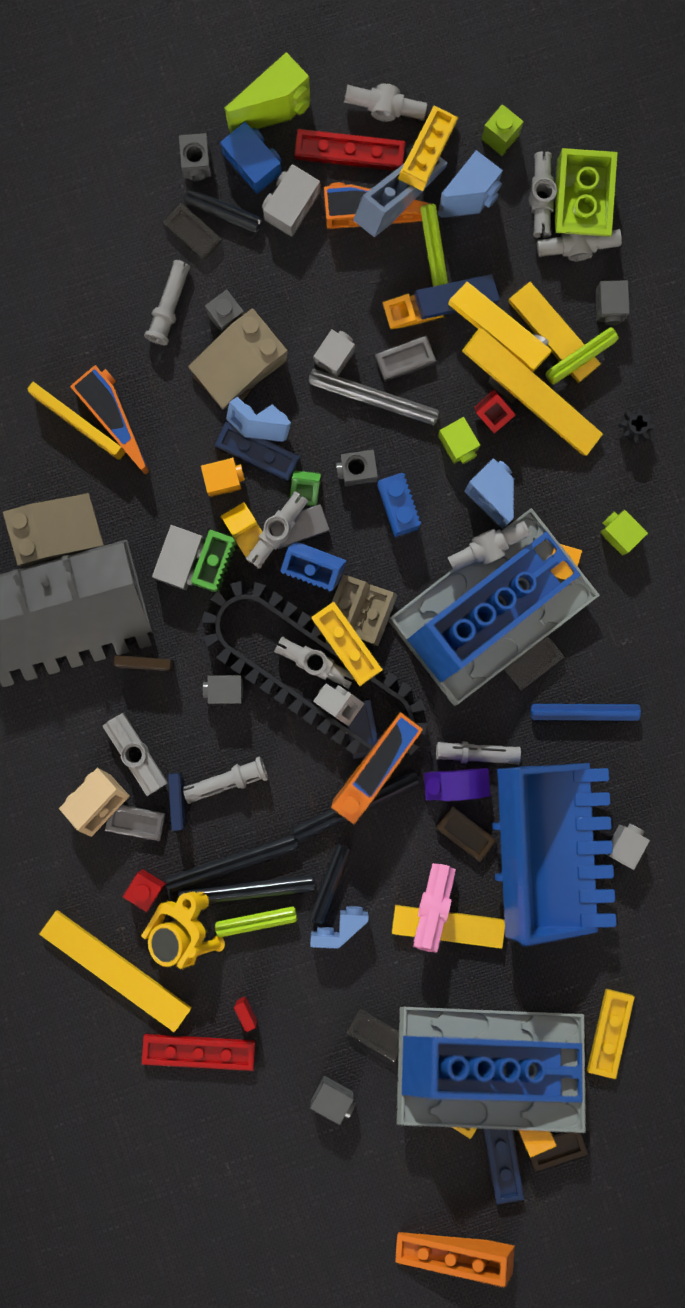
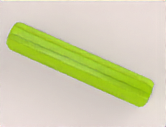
[420,203,448,287]
[545,328,619,384]
[215,907,297,937]

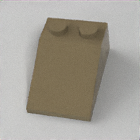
[188,308,287,410]
[3,493,104,568]

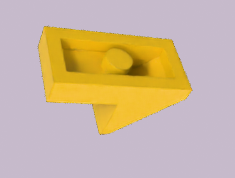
[221,502,262,563]

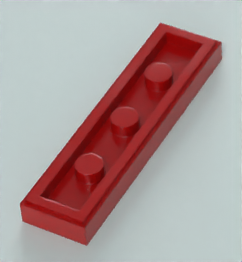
[295,129,405,171]
[142,1034,255,1071]

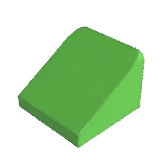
[290,471,321,506]

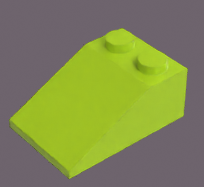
[225,52,310,134]
[555,148,618,237]

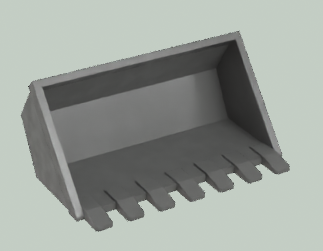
[0,539,152,687]

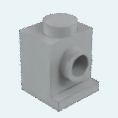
[313,684,364,726]

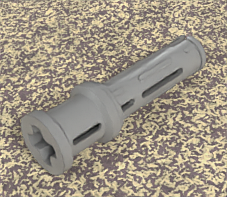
[144,260,190,345]
[183,756,268,804]

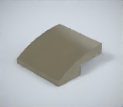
[332,574,398,646]

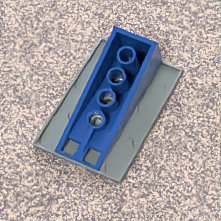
[388,508,600,707]
[397,1007,585,1133]

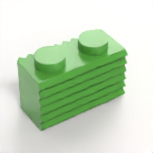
[191,530,237,593]

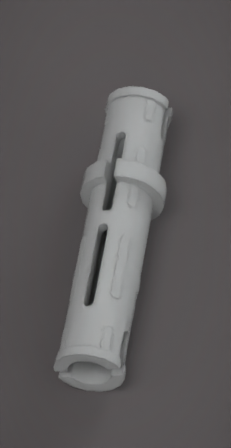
[436,741,521,765]

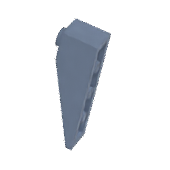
[353,157,448,237]

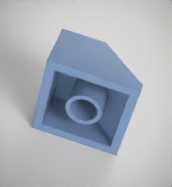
[438,150,503,218]
[464,458,514,530]

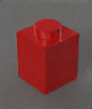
[474,389,515,433]
[123,869,166,912]

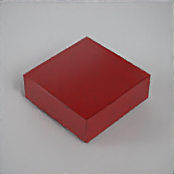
[234,996,257,1032]

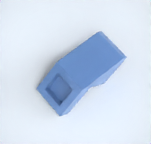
[226,397,291,442]
[310,906,368,949]

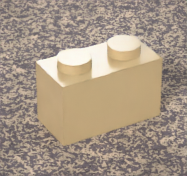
[59,768,129,837]

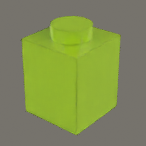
[481,104,524,156]
[438,417,480,464]
[600,510,648,556]

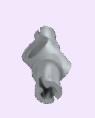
[344,84,427,122]
[529,152,557,238]
[537,229,622,261]
[245,491,309,569]
[448,521,531,572]
[274,636,354,689]

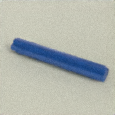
[530,704,641,721]

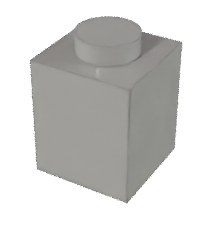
[313,329,355,376]
[606,824,650,870]

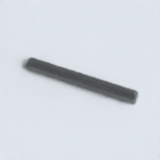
[308,369,439,425]

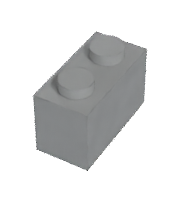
[262,164,321,237]
[152,525,205,591]

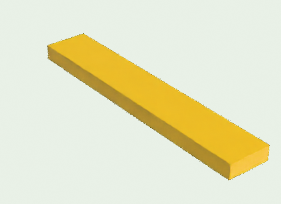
[462,328,603,456]
[40,910,192,1032]

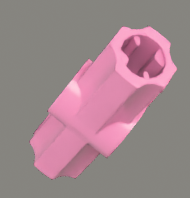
[413,863,456,953]

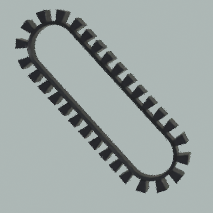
[202,581,427,760]

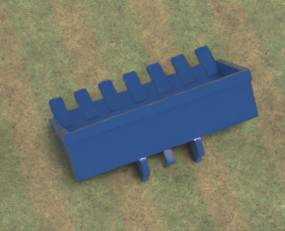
[492,763,616,945]

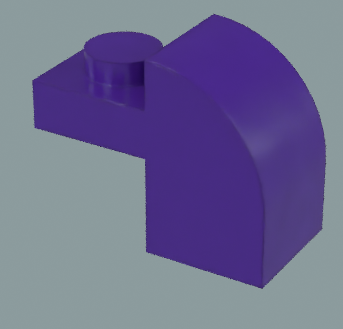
[424,768,490,801]

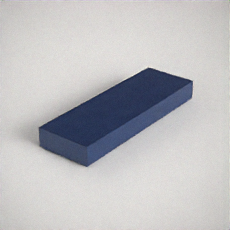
[414,274,500,320]
[214,422,300,482]
[484,1128,524,1205]

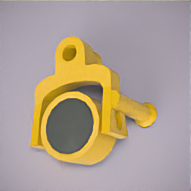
[141,892,225,969]

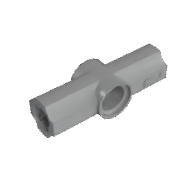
[103,713,168,796]

